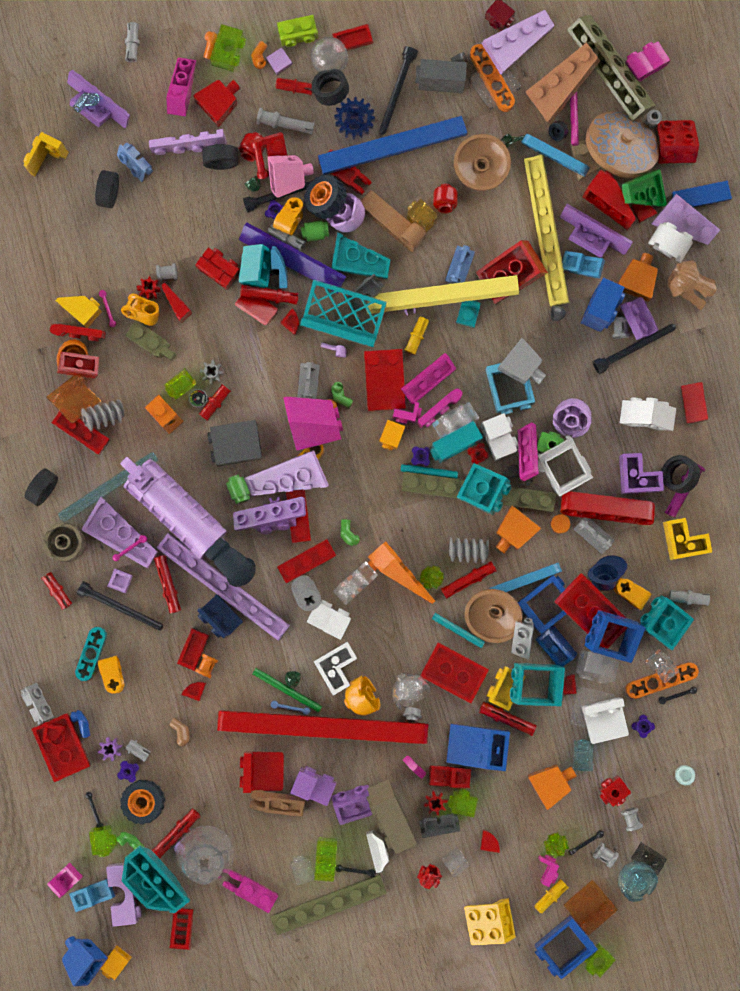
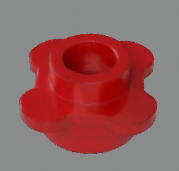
[467,443,489,464]

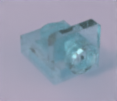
[573,739,593,771]

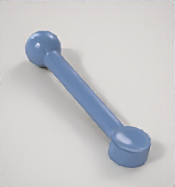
[271,701,310,715]

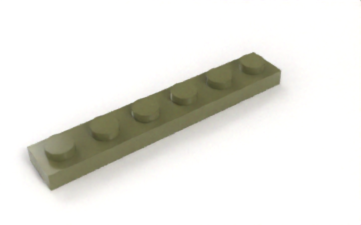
[270,874,387,935]

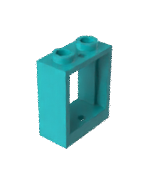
[430,421,483,463]
[510,663,565,706]

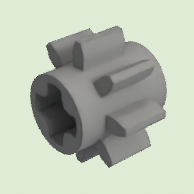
[200,360,224,385]

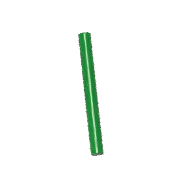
[252,668,322,713]

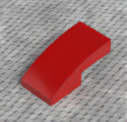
[428,765,471,788]

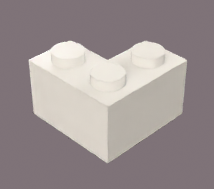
[620,397,676,431]
[480,413,518,461]
[307,600,352,640]
[314,641,357,695]

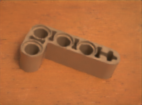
[361,190,426,252]

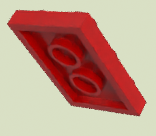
[420,642,489,703]
[31,713,91,782]

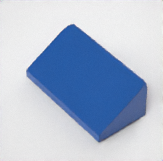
[535,625,577,667]

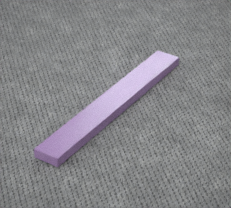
[157,533,290,641]

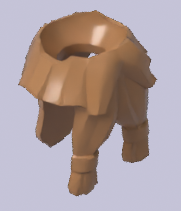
[667,260,717,310]

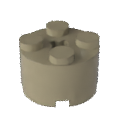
[43,523,86,562]

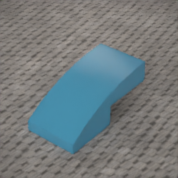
[271,246,288,288]
[562,251,605,279]
[69,878,115,912]

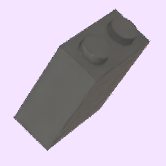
[415,59,467,93]
[208,420,263,466]

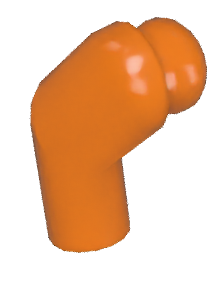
[203,31,218,60]
[251,41,268,69]

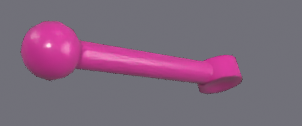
[99,290,116,327]
[112,535,147,562]

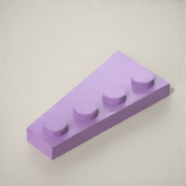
[482,10,555,75]
[149,129,227,155]
[244,450,329,496]
[81,497,158,568]

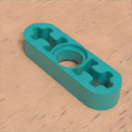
[75,627,107,681]

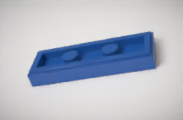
[671,180,732,208]

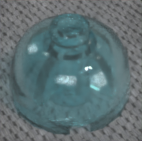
[618,861,658,902]

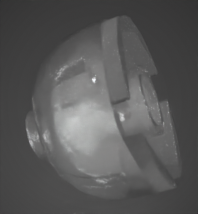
[311,37,349,72]
[391,673,431,710]

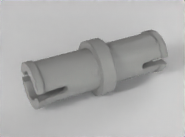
[125,22,140,63]
[267,224,306,251]
[669,590,710,606]

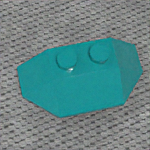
[121,845,190,913]

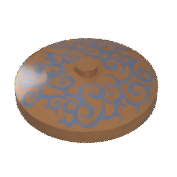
[586,111,659,178]

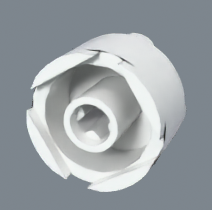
[648,222,693,263]

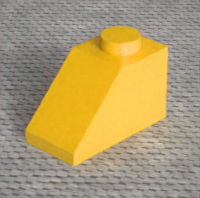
[55,296,102,328]

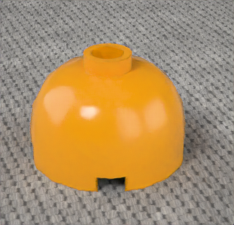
[344,676,380,715]

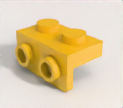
[486,666,526,711]

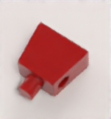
[193,80,241,127]

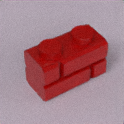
[195,247,240,290]

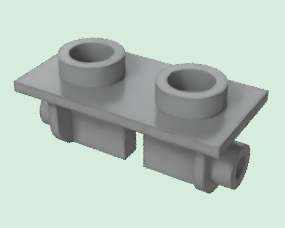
[297,362,320,399]
[573,518,615,554]
[511,618,534,660]
[21,683,54,725]

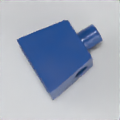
[62,936,108,987]

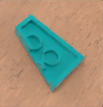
[332,232,391,279]

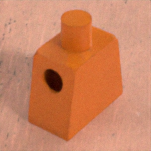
[617,253,658,302]
[144,395,184,434]
[495,506,541,554]
[528,764,577,810]

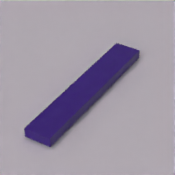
[239,222,346,294]

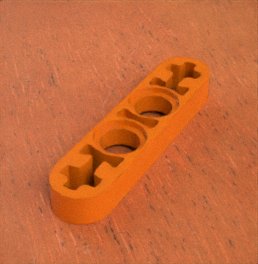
[470,44,515,112]
[625,662,699,699]

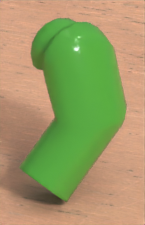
[331,382,353,408]
[340,520,360,546]
[116,832,144,850]

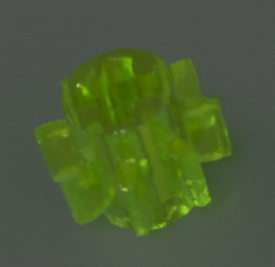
[420,565,444,590]
[543,832,569,858]

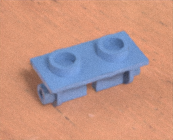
[117,143,153,182]
[445,245,475,284]

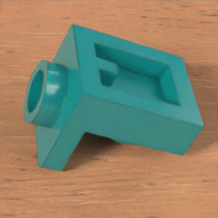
[456,300,481,328]

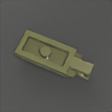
[125,320,176,361]

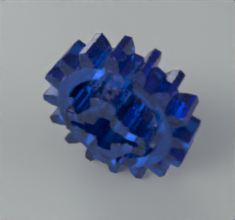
[334,97,375,139]

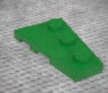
[622,169,667,207]

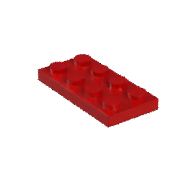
[554,573,628,649]

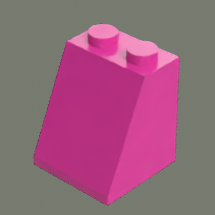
[283,397,343,451]

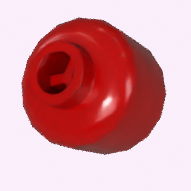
[239,132,265,162]
[433,184,458,214]

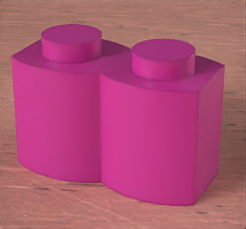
[625,42,670,82]

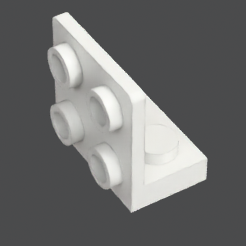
[582,697,629,744]

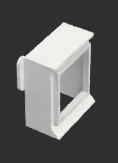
[538,435,593,496]

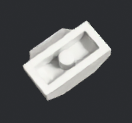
[366,830,389,873]

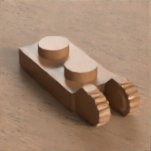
[250,790,305,817]

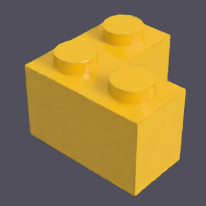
[663,518,712,560]

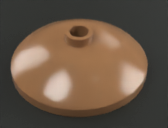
[454,134,511,191]
[465,589,523,643]

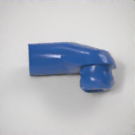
[70,710,90,738]

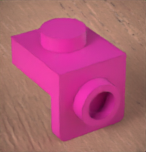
[393,402,422,424]
[538,854,559,887]
[47,863,83,898]

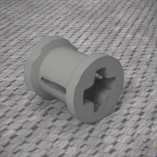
[156,263,178,282]
[612,317,630,339]
[621,807,643,831]
[593,842,619,868]

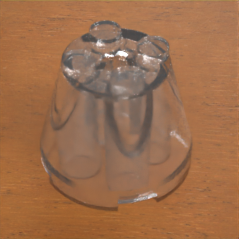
[175,826,234,885]

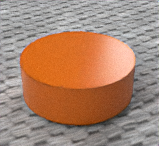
[550,514,570,534]

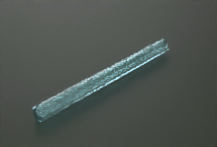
[58,452,158,522]

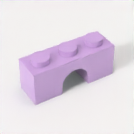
[106,862,141,927]

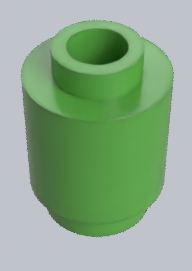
[301,220,329,242]
[226,474,250,504]

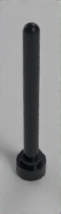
[379,46,418,134]
[243,179,315,213]
[592,324,676,375]
[76,581,163,631]

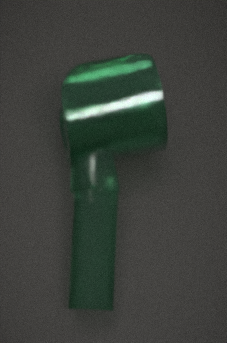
[500,134,526,148]

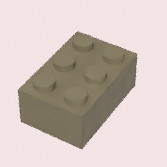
[366,779,417,854]

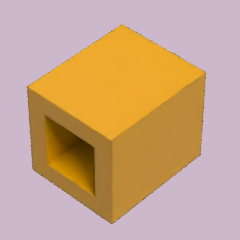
[379,420,405,451]
[101,945,132,980]

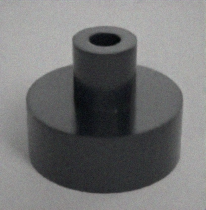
[548,121,568,141]

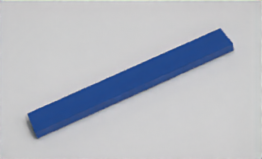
[318,116,467,175]

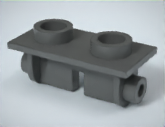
[347,274,384,310]
[419,813,460,838]

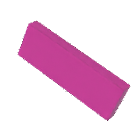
[401,353,456,404]
[517,422,539,481]

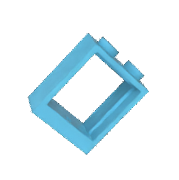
[485,363,535,415]

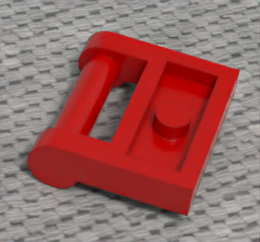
[250,132,287,179]

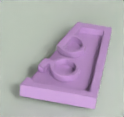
[651,194,720,245]

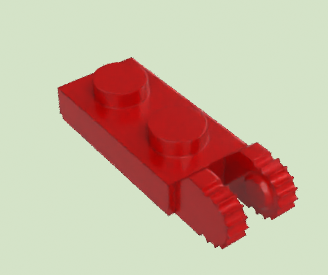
[319,149,372,195]
[49,323,106,342]

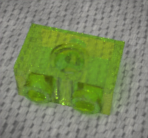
[210,24,246,72]

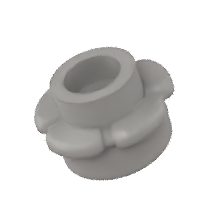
[403,707,422,722]

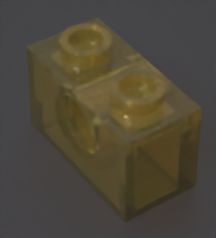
[407,199,437,233]

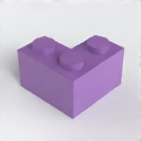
[619,453,664,494]
[290,766,337,806]

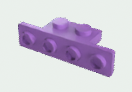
[67,70,130,128]
[560,204,632,258]
[233,497,306,534]

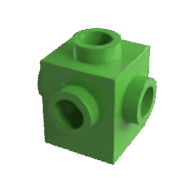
[537,431,564,461]

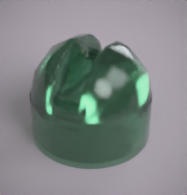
[244,176,261,192]
[285,671,301,687]

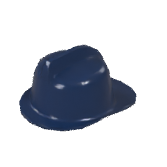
[588,555,627,592]

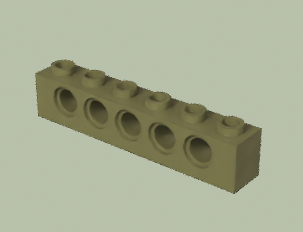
[567,15,656,121]

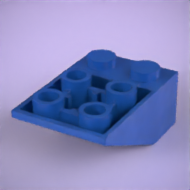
[446,724,510,771]

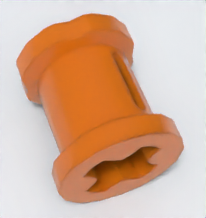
[195,654,219,678]

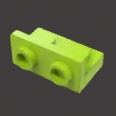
[277,15,318,47]

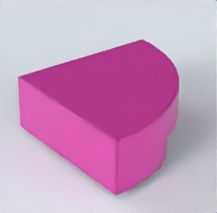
[403,756,426,779]

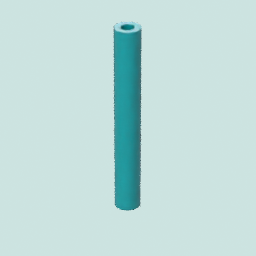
[400,464,458,479]
[432,613,485,648]

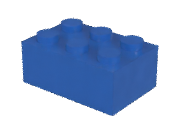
[580,277,625,332]

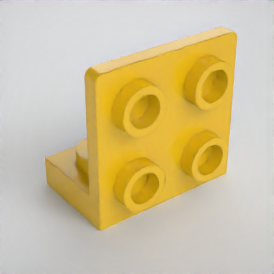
[24,132,69,177]
[464,898,516,945]

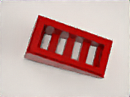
[161,283,192,323]
[169,908,194,950]

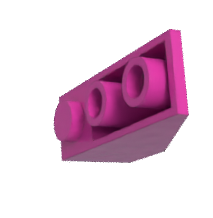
[166,57,196,116]

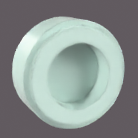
[675,765,695,785]

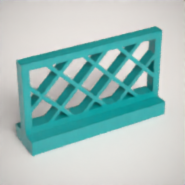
[300,280,387,347]

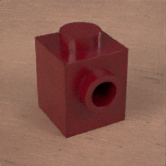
[485,0,515,31]

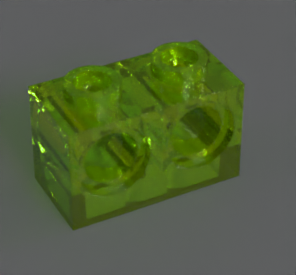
[314,837,338,882]

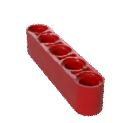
[560,491,655,525]

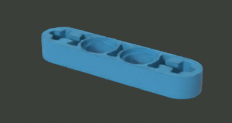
[521,134,590,177]
[488,562,562,592]

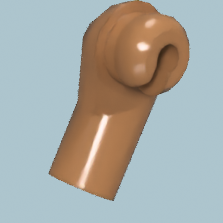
[169,718,190,747]

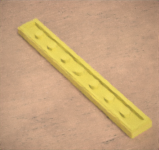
[524,155,570,307]
[367,275,519,314]

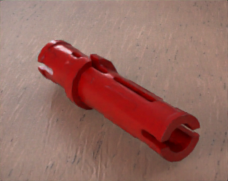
[240,284,298,305]
[154,555,182,614]
[441,561,497,599]
[479,701,537,736]
[152,808,201,859]

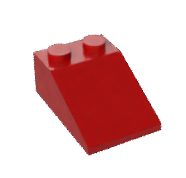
[582,170,636,231]
[476,240,548,304]
[364,349,406,411]

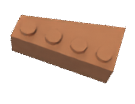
[526,42,600,124]

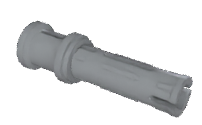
[256,108,315,135]

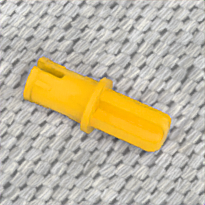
[404,317,429,355]
[534,879,569,914]

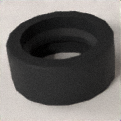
[312,68,349,106]
[202,144,239,170]
[95,170,119,208]
[662,455,700,494]
[24,468,58,506]

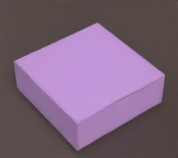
[266,47,292,75]
[107,569,133,593]

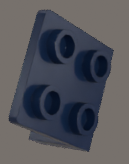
[197,594,243,639]

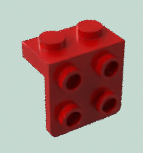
[657,120,700,164]
[240,751,284,793]

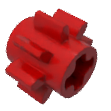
[137,276,161,300]
[424,790,448,816]
[417,864,443,890]

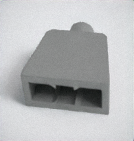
[498,338,546,384]

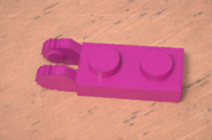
[417,388,463,429]
[222,870,278,913]

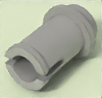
[645,110,662,129]
[125,739,151,762]

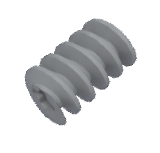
[81,399,124,431]
[449,537,489,564]
[291,576,321,611]

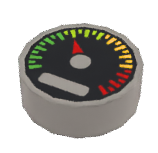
[189,389,208,408]

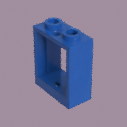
[518,575,566,634]
[584,610,646,663]
[534,915,598,980]

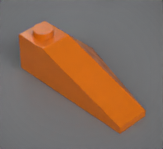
[368,541,435,604]

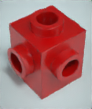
[599,775,632,807]

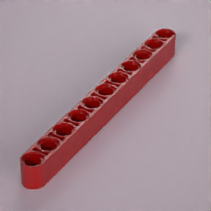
[217,710,429,744]

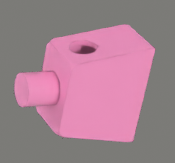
[268,155,314,197]

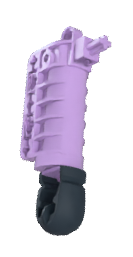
[120,457,256,587]

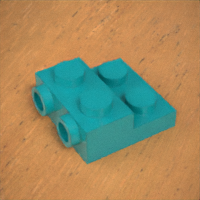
[457,463,511,516]
[640,595,695,651]

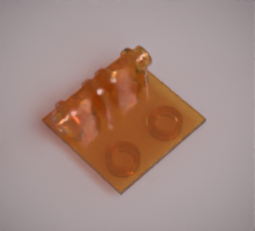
[46,375,101,424]
[563,879,618,935]

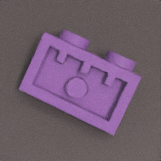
[620,297,659,340]
[332,785,373,825]

